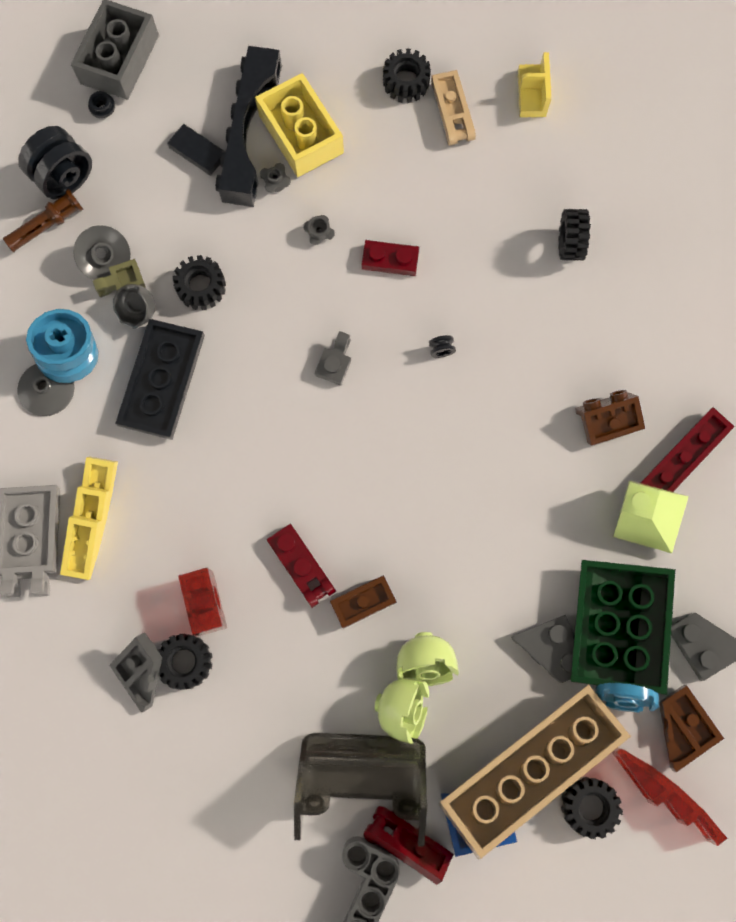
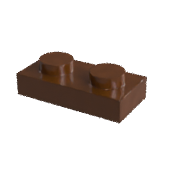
[330,575,397,629]

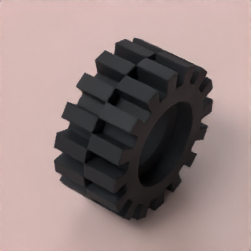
[383,48,431,103]
[558,209,591,261]
[173,255,226,310]
[157,634,213,690]
[561,777,623,839]

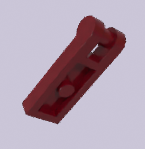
[266,523,337,608]
[363,806,454,885]

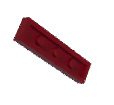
[640,407,735,492]

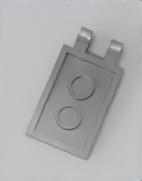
[0,485,60,598]

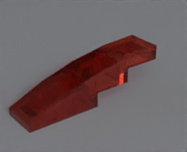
[612,748,728,846]

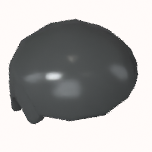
[113,284,155,329]

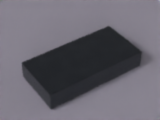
[167,124,223,176]

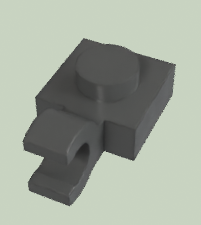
[315,331,351,385]

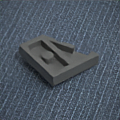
[109,632,162,713]

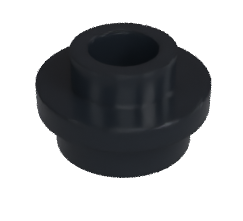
[88,91,115,118]

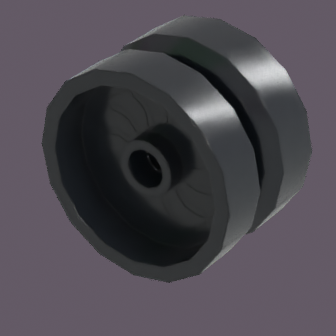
[18,126,92,200]

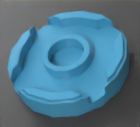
[595,683,659,712]

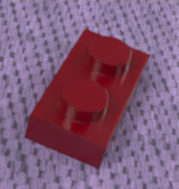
[362,240,420,276]

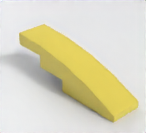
[60,456,118,580]

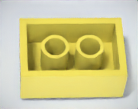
[255,73,344,178]

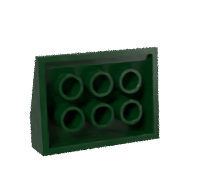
[571,560,676,695]

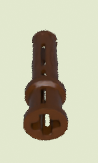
[3,189,84,252]

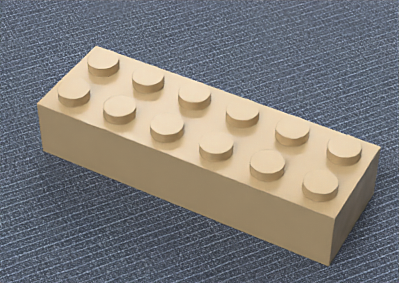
[439,685,631,859]

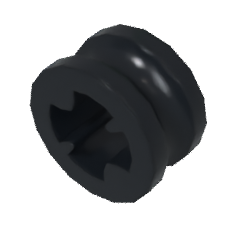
[429,335,456,358]

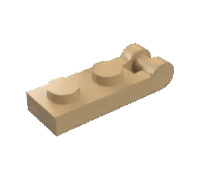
[431,70,476,146]

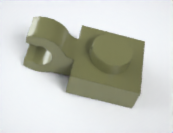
[92,259,146,297]

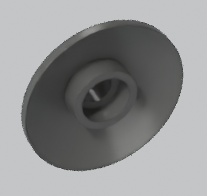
[73,225,130,280]
[17,364,75,416]

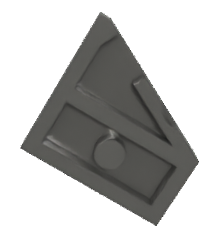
[671,612,736,681]
[511,615,575,683]

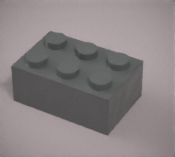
[71,0,159,100]

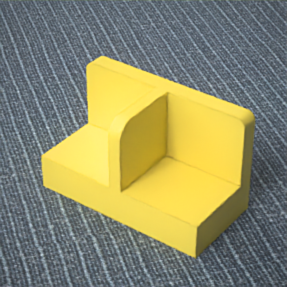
[518,52,551,117]

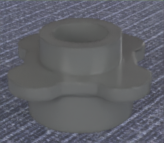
[260,163,291,192]
[303,215,335,245]

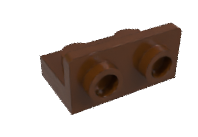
[575,390,646,446]

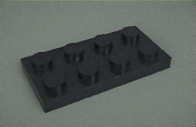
[115,319,205,440]

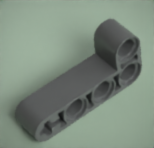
[342,836,400,922]

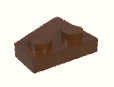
[659,685,724,772]

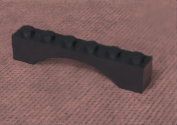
[215,46,282,207]

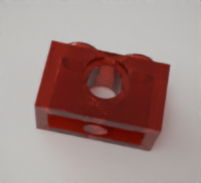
[178,567,227,636]

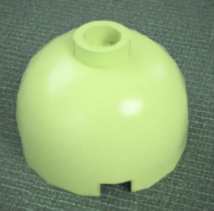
[396,632,459,686]
[375,678,429,744]

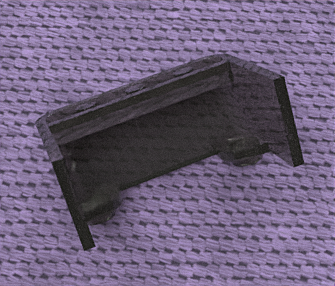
[294,733,427,846]

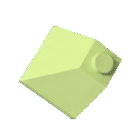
[613,480,689,553]

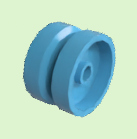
[26,309,99,383]

